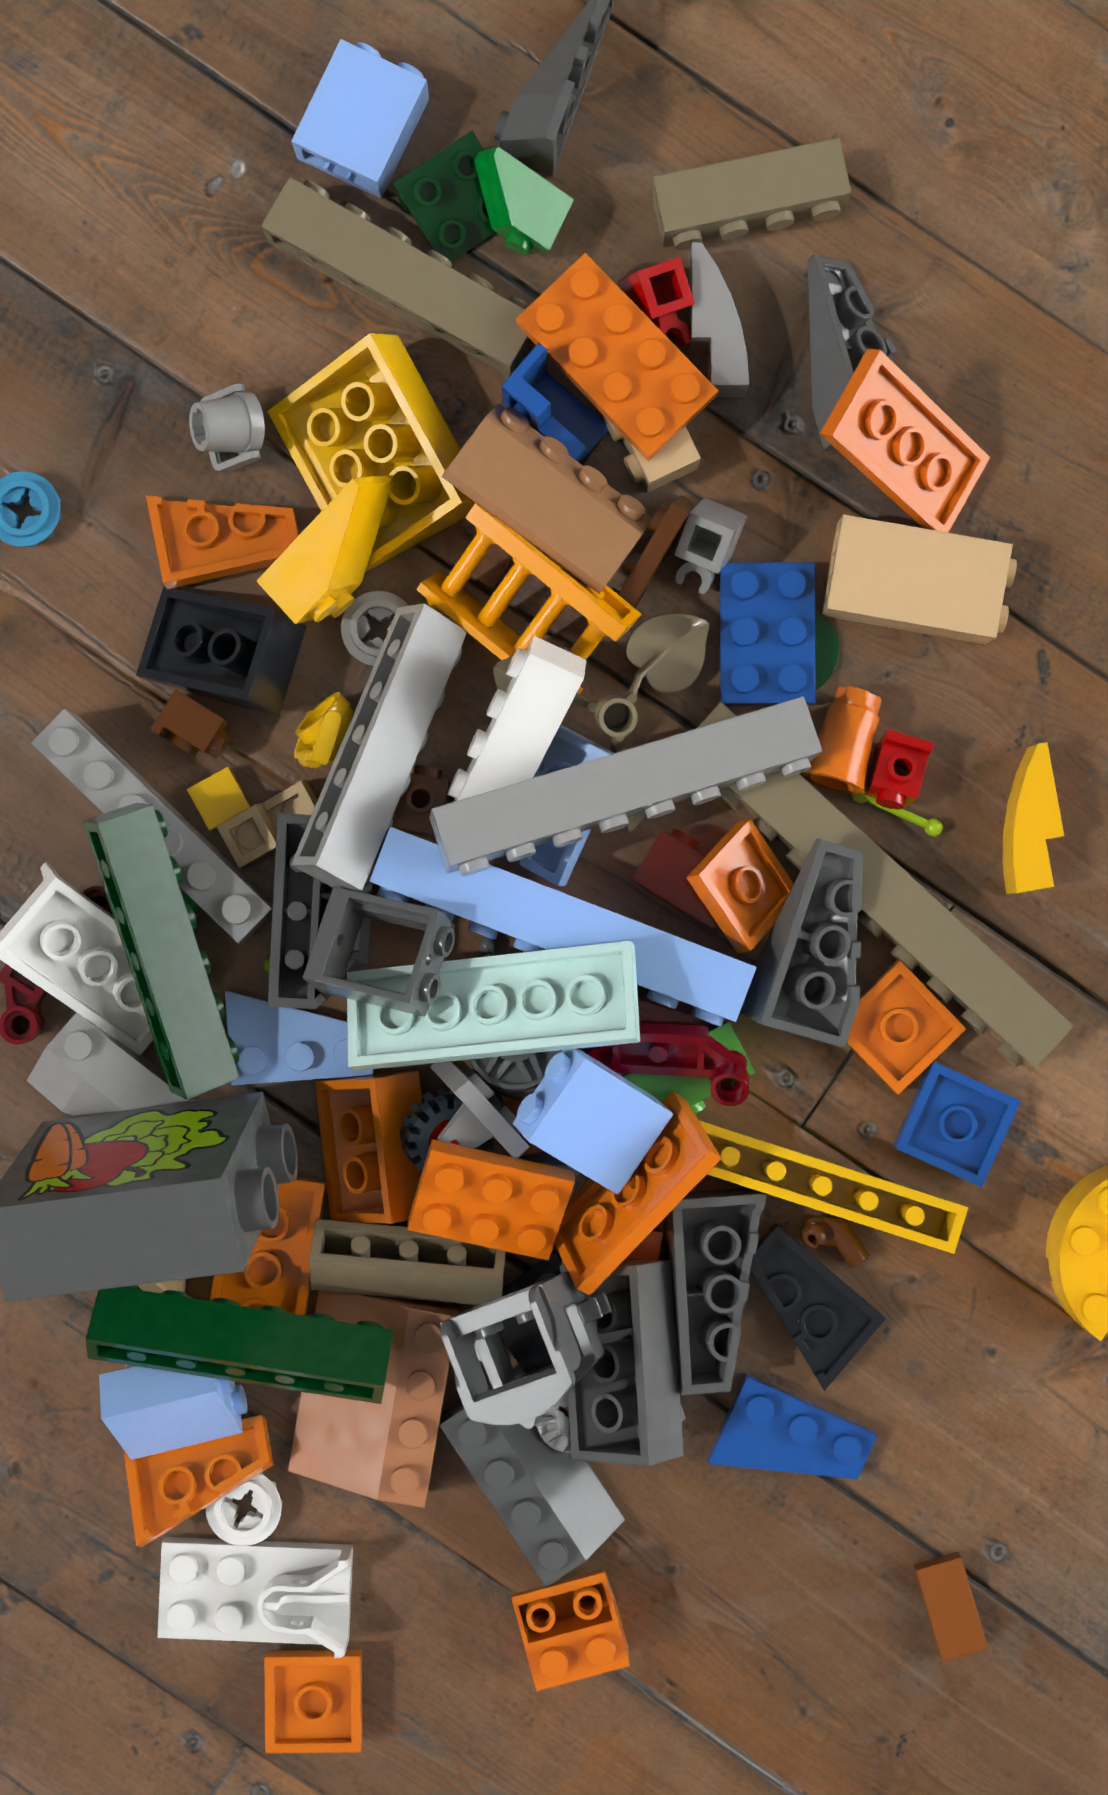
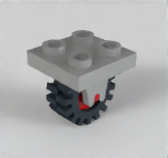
[400,1060,530,1172]

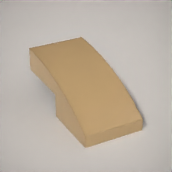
[217,780,318,868]

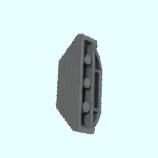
[268,813,373,1009]

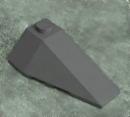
[494,0,615,177]

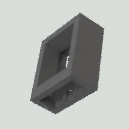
[303,887,455,1017]

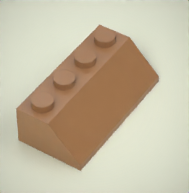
[441,403,652,594]

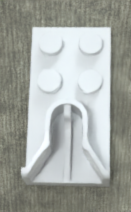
[0,862,153,1055]
[157,1537,353,1658]

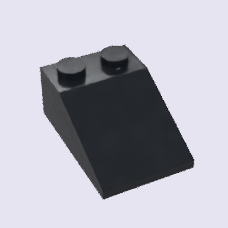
[136,586,307,716]

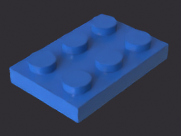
[719,562,816,706]

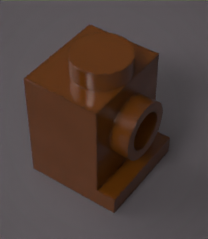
[150,689,232,759]
[392,765,451,837]

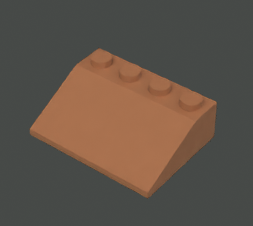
[288,1291,460,1508]

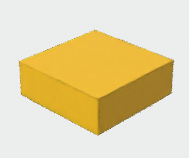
[187,767,251,831]

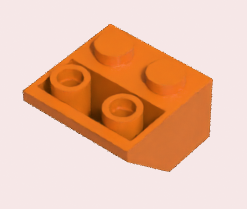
[511,1569,630,1692]

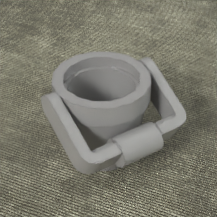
[189,384,265,472]

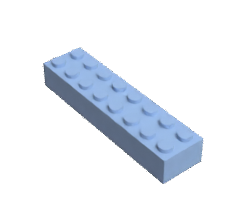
[369,827,757,1027]

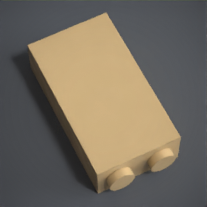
[821,514,1017,645]

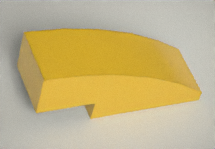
[1003,742,1064,894]

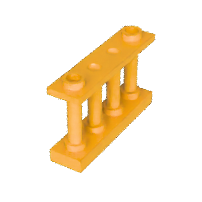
[416,503,641,702]

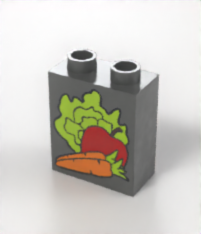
[0,1092,298,1302]

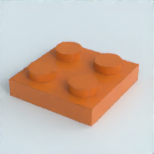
[686,818,794,954]
[847,960,966,1095]
[264,1650,363,1754]

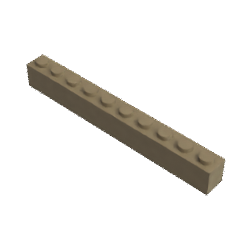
[696,702,1074,1068]

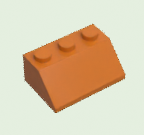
[314,1071,422,1224]

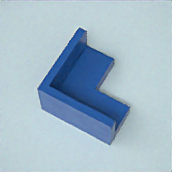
[501,343,608,464]

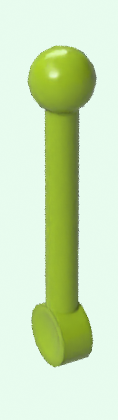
[850,786,943,837]

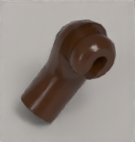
[801,1215,870,1268]

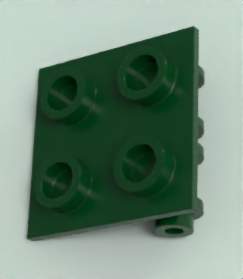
[393,130,496,262]

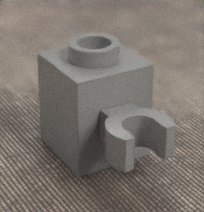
[675,497,748,594]

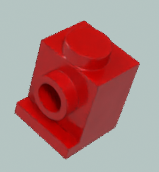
[864,730,934,810]

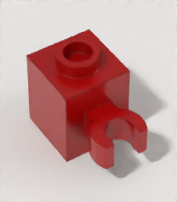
[618,257,695,346]

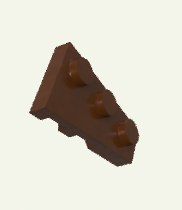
[612,496,697,609]

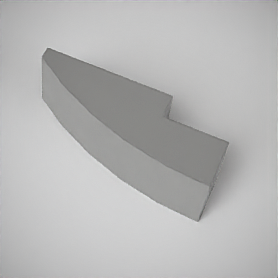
[689,242,749,397]

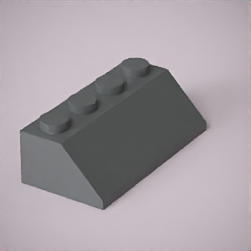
[560,1259,684,1466]
[439,1362,625,1587]

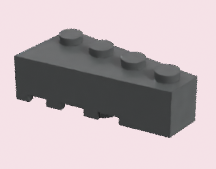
[663,1188,767,1395]

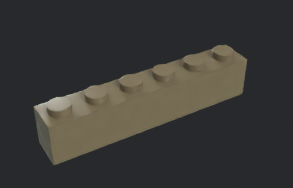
[261,177,533,378]

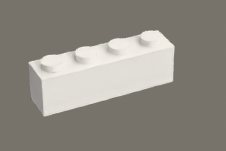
[448,636,586,802]

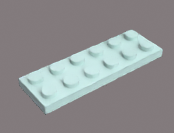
[347,941,640,1071]

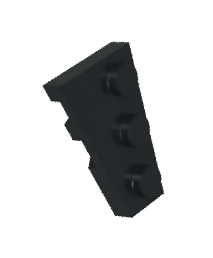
[750,1223,886,1391]

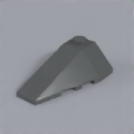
[808,254,915,452]
[740,838,863,1048]

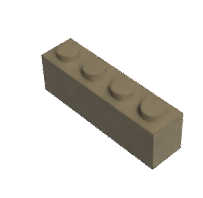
[651,137,851,250]
[309,1219,506,1305]

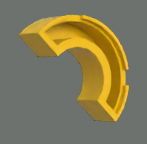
[1046,1165,1108,1341]

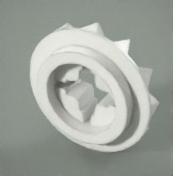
[206,1473,283,1546]

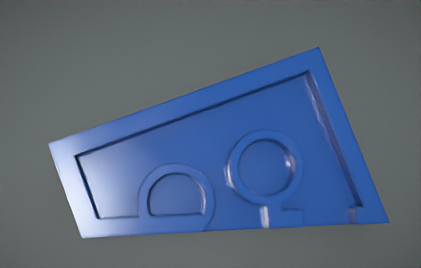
[707,1373,877,1479]

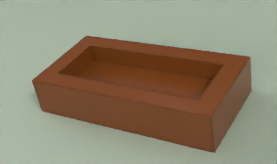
[913,1551,988,1662]

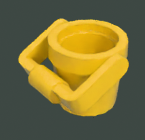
[294,692,354,768]

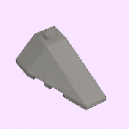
[26,1012,196,1117]

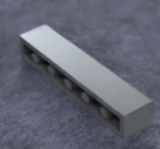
[291,603,467,891]
[31,708,273,943]

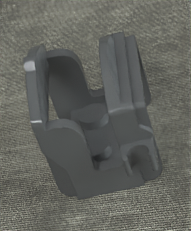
[440,1271,612,1429]

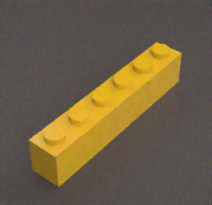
[699,1120,968,1254]

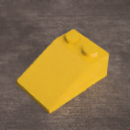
[257,475,393,624]

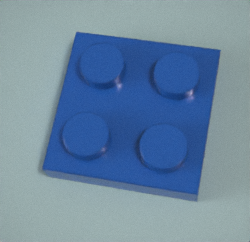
[892,1061,1021,1187]

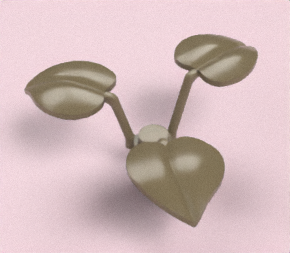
[493,613,709,832]

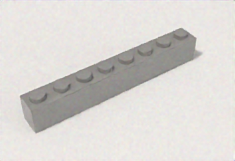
[429,696,823,876]

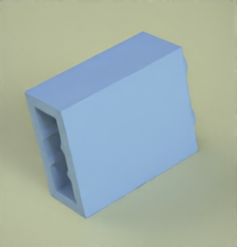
[291,39,429,199]
[512,1049,673,1195]
[99,1366,248,1460]

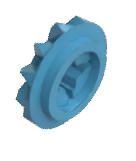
[0,471,62,548]

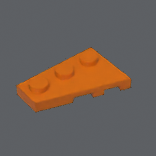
[123,1414,274,1548]

